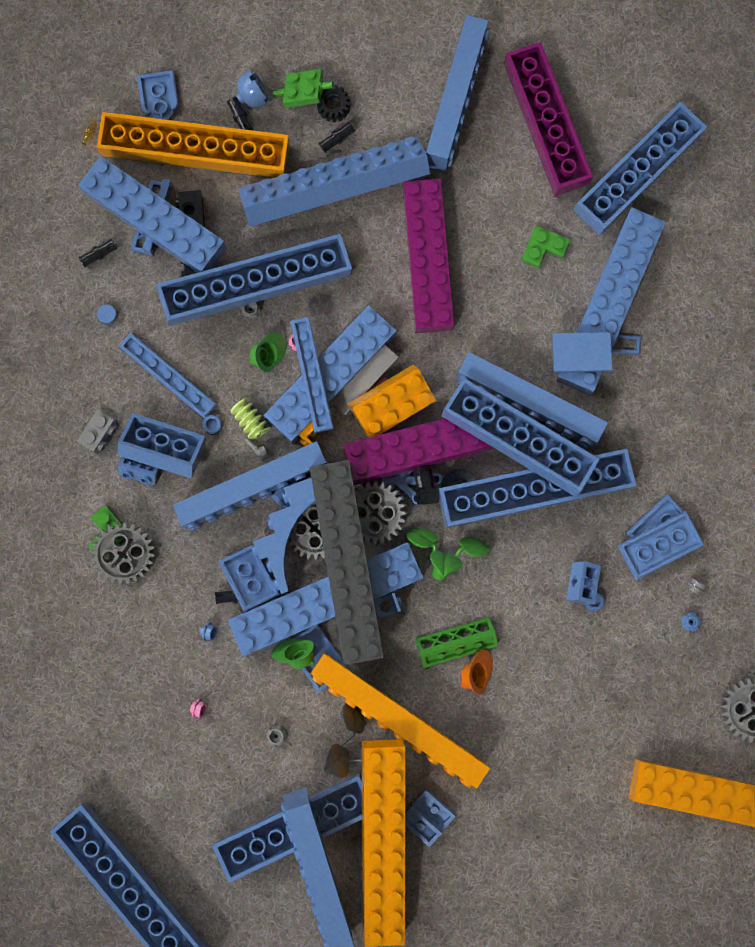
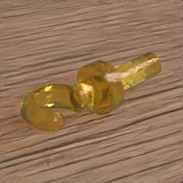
[82,119,97,145]

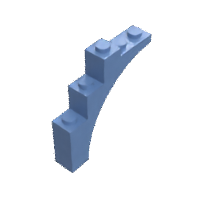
[252,478,315,594]

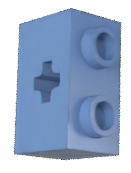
[566,562,601,605]

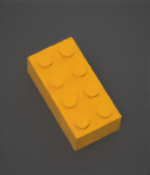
[348,365,436,438]

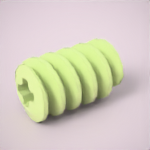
[230,397,271,439]

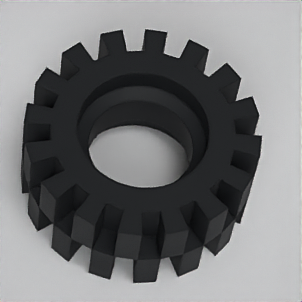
[317,85,350,122]

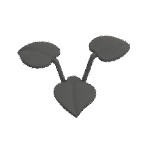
[322,703,365,778]

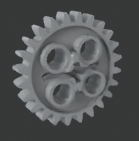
[354,481,408,544]
[288,502,325,560]
[90,521,154,585]
[720,678,755,743]

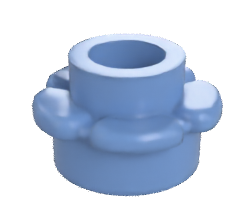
[681,612,701,632]
[200,622,217,641]

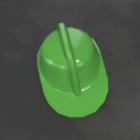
[249,332,287,372]
[272,639,315,669]

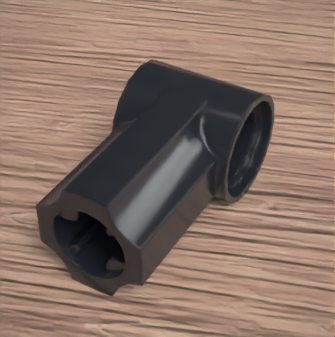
[414,466,439,505]

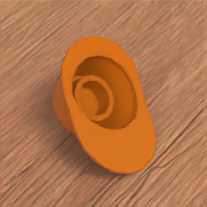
[460,650,493,695]

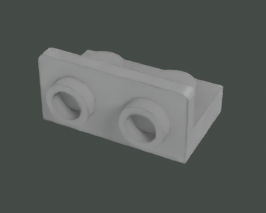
[77,409,118,454]

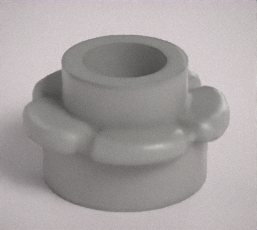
[242,302,260,319]
[688,578,706,595]
[266,726,286,746]

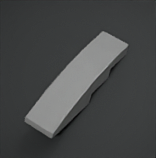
[332,344,399,415]

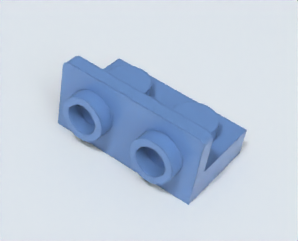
[118,457,159,485]

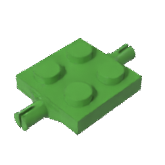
[273,69,334,108]

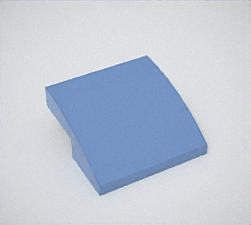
[405,788,457,847]

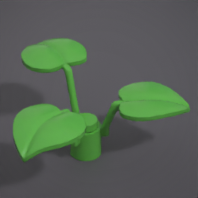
[404,528,492,581]

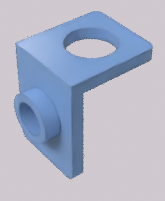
[374,593,403,618]

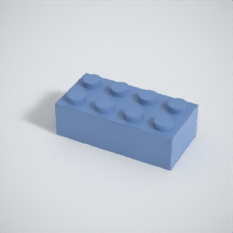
[118,413,205,479]

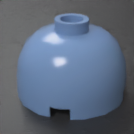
[236,68,271,108]

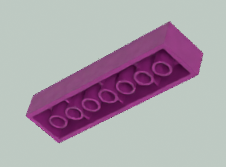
[504,42,593,197]
[403,179,454,333]
[343,419,495,486]

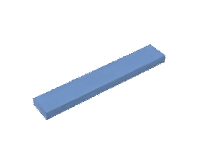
[290,317,334,433]
[118,333,217,418]

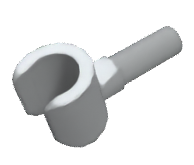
[244,437,268,459]

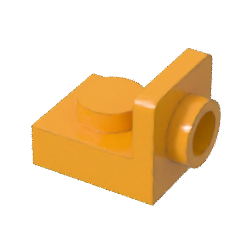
[299,421,319,447]

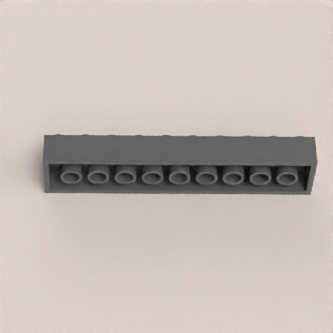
[310,460,383,665]

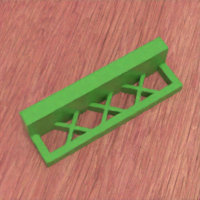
[415,617,498,668]

